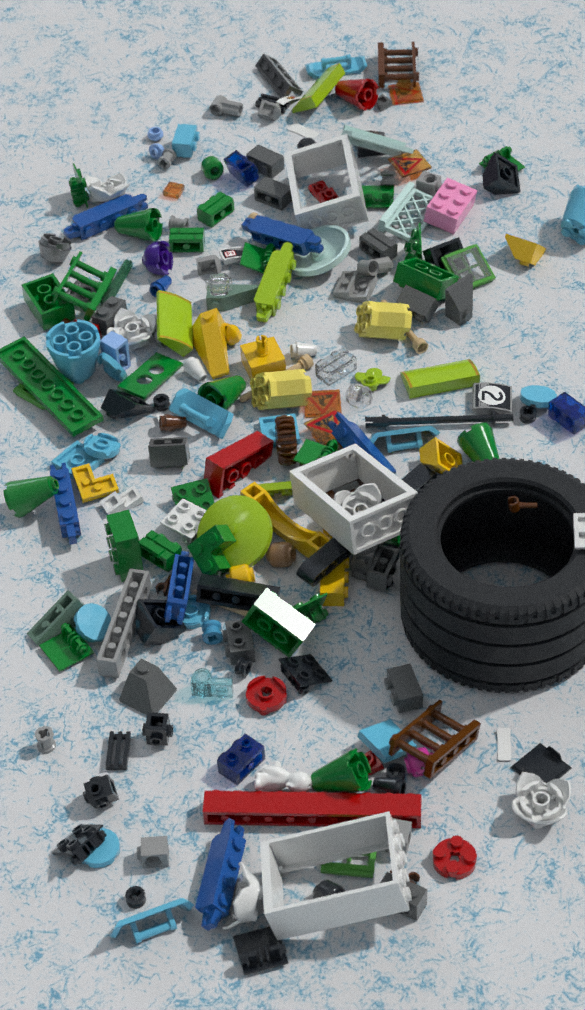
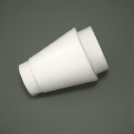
[290,342,317,359]
[183,357,208,383]

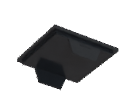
[511,743,572,783]

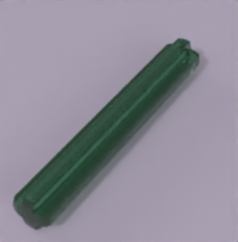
[101,259,133,306]

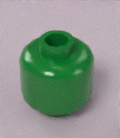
[201,156,224,180]

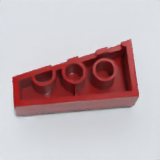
[204,431,274,499]

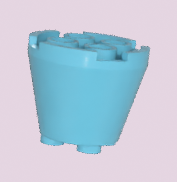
[561,184,585,245]
[46,319,101,384]

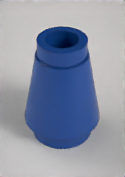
[149,276,172,297]

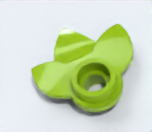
[355,368,390,391]

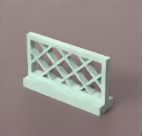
[341,125,414,158]
[377,181,433,241]

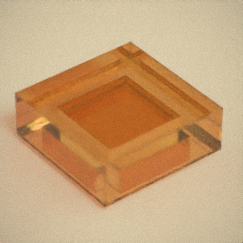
[163,182,185,199]

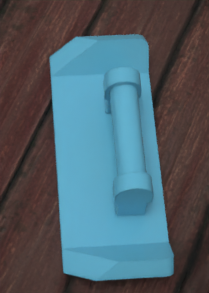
[305,54,367,79]
[169,388,234,439]
[369,426,440,453]
[109,898,194,944]

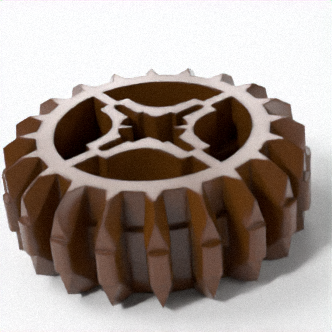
[275,415,297,466]

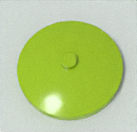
[197,495,273,572]

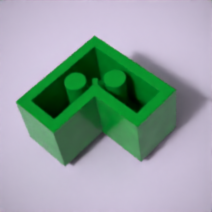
[187,525,236,576]

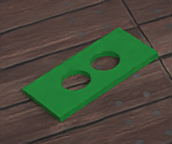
[117,352,183,400]

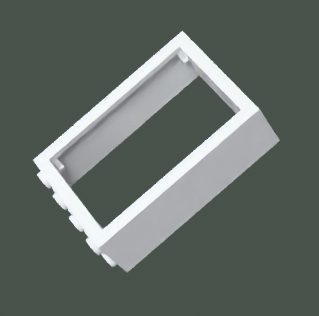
[284,134,369,229]
[289,444,418,555]
[260,812,412,941]

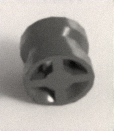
[380,171,397,186]

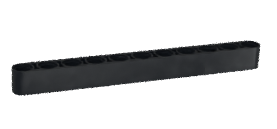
[296,463,437,587]

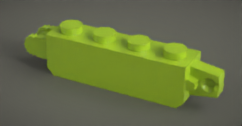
[254,242,296,322]

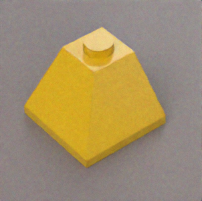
[505,234,546,267]
[419,437,463,474]

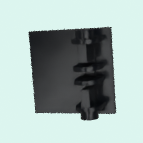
[279,654,333,695]
[52,824,107,865]
[233,926,289,975]

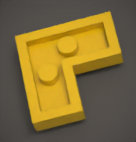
[71,463,119,503]

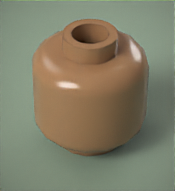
[266,542,296,568]

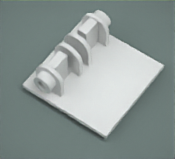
[160,499,207,544]

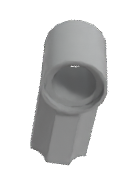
[209,95,243,117]
[357,257,393,276]

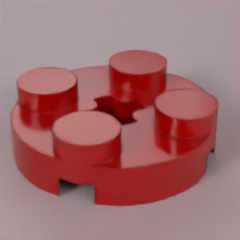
[246,675,287,715]
[433,835,477,880]

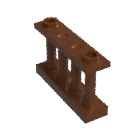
[378,41,419,88]
[388,699,481,779]

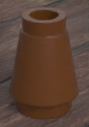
[159,414,187,432]

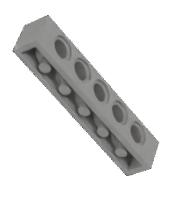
[96,569,151,678]

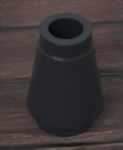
[373,777,406,794]

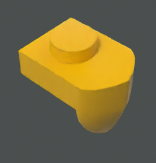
[225,322,242,345]

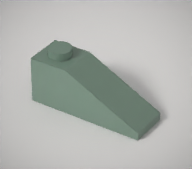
[206,284,259,311]
[27,590,85,645]

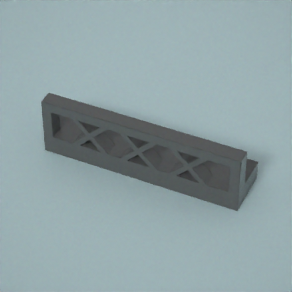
[255,53,303,98]

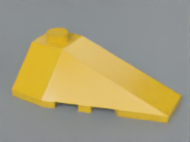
[192,308,230,379]

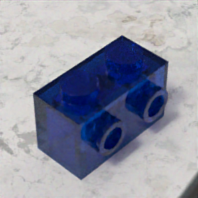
[223,150,260,187]
[548,392,585,434]
[217,733,265,786]

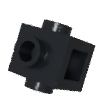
[142,712,174,746]
[83,774,119,809]

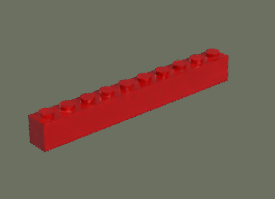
[203,790,421,828]

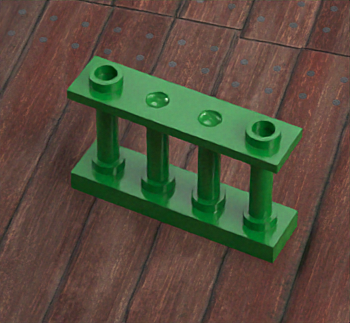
[51,251,117,322]

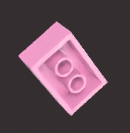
[424,178,477,234]

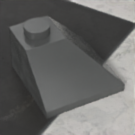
[445,273,473,326]
[119,658,177,715]

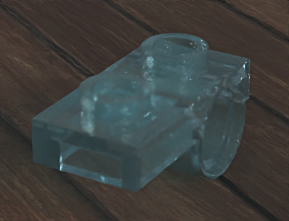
[190,668,234,698]

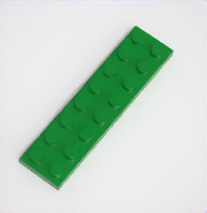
[0,336,104,437]

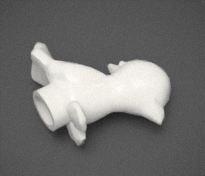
[254,761,312,792]

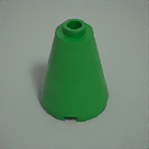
[114,208,163,242]
[198,375,246,411]
[457,423,500,462]
[3,476,59,518]
[311,748,372,792]

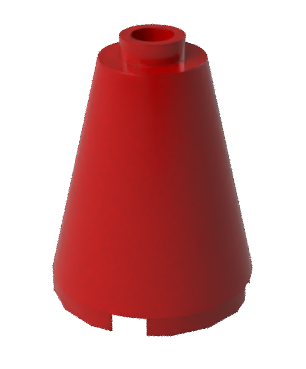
[335,79,379,111]

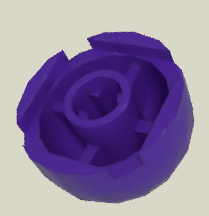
[142,241,173,275]

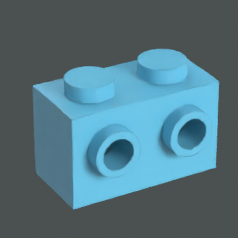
[172,124,200,158]

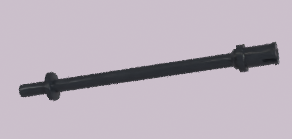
[365,410,513,429]

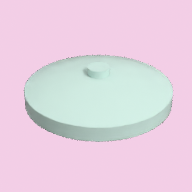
[292,225,351,277]

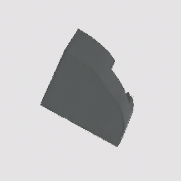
[377,94,393,112]

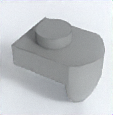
[257,100,281,121]
[196,255,222,275]

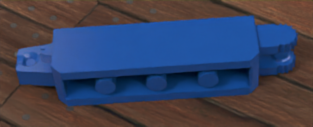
[63,194,148,240]
[241,215,324,256]
[328,412,396,474]
[50,462,81,545]
[164,551,194,625]
[195,818,246,931]

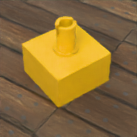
[240,335,286,380]

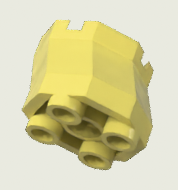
[354,301,412,341]
[250,369,312,410]

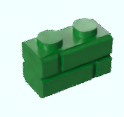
[197,192,235,228]
[169,227,205,252]
[139,530,182,573]

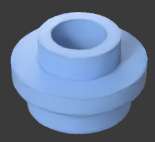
[147,127,164,141]
[149,143,164,160]

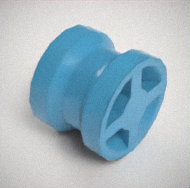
[201,620,223,645]

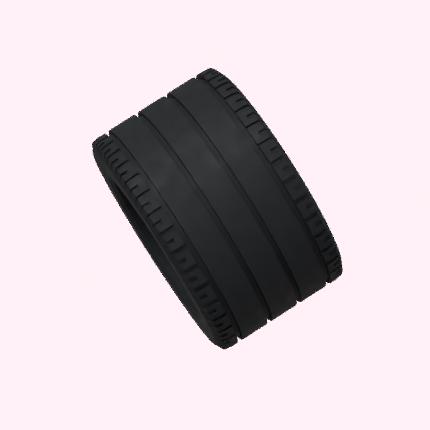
[400,458,585,693]

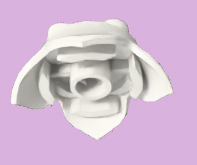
[85,173,130,202]
[106,308,157,352]
[333,483,382,515]
[511,772,571,829]
[222,862,263,930]

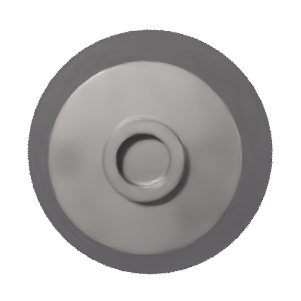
[38,233,72,263]

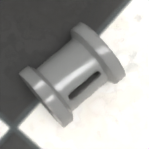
[157,148,177,170]
[168,215,189,230]
[35,726,56,754]

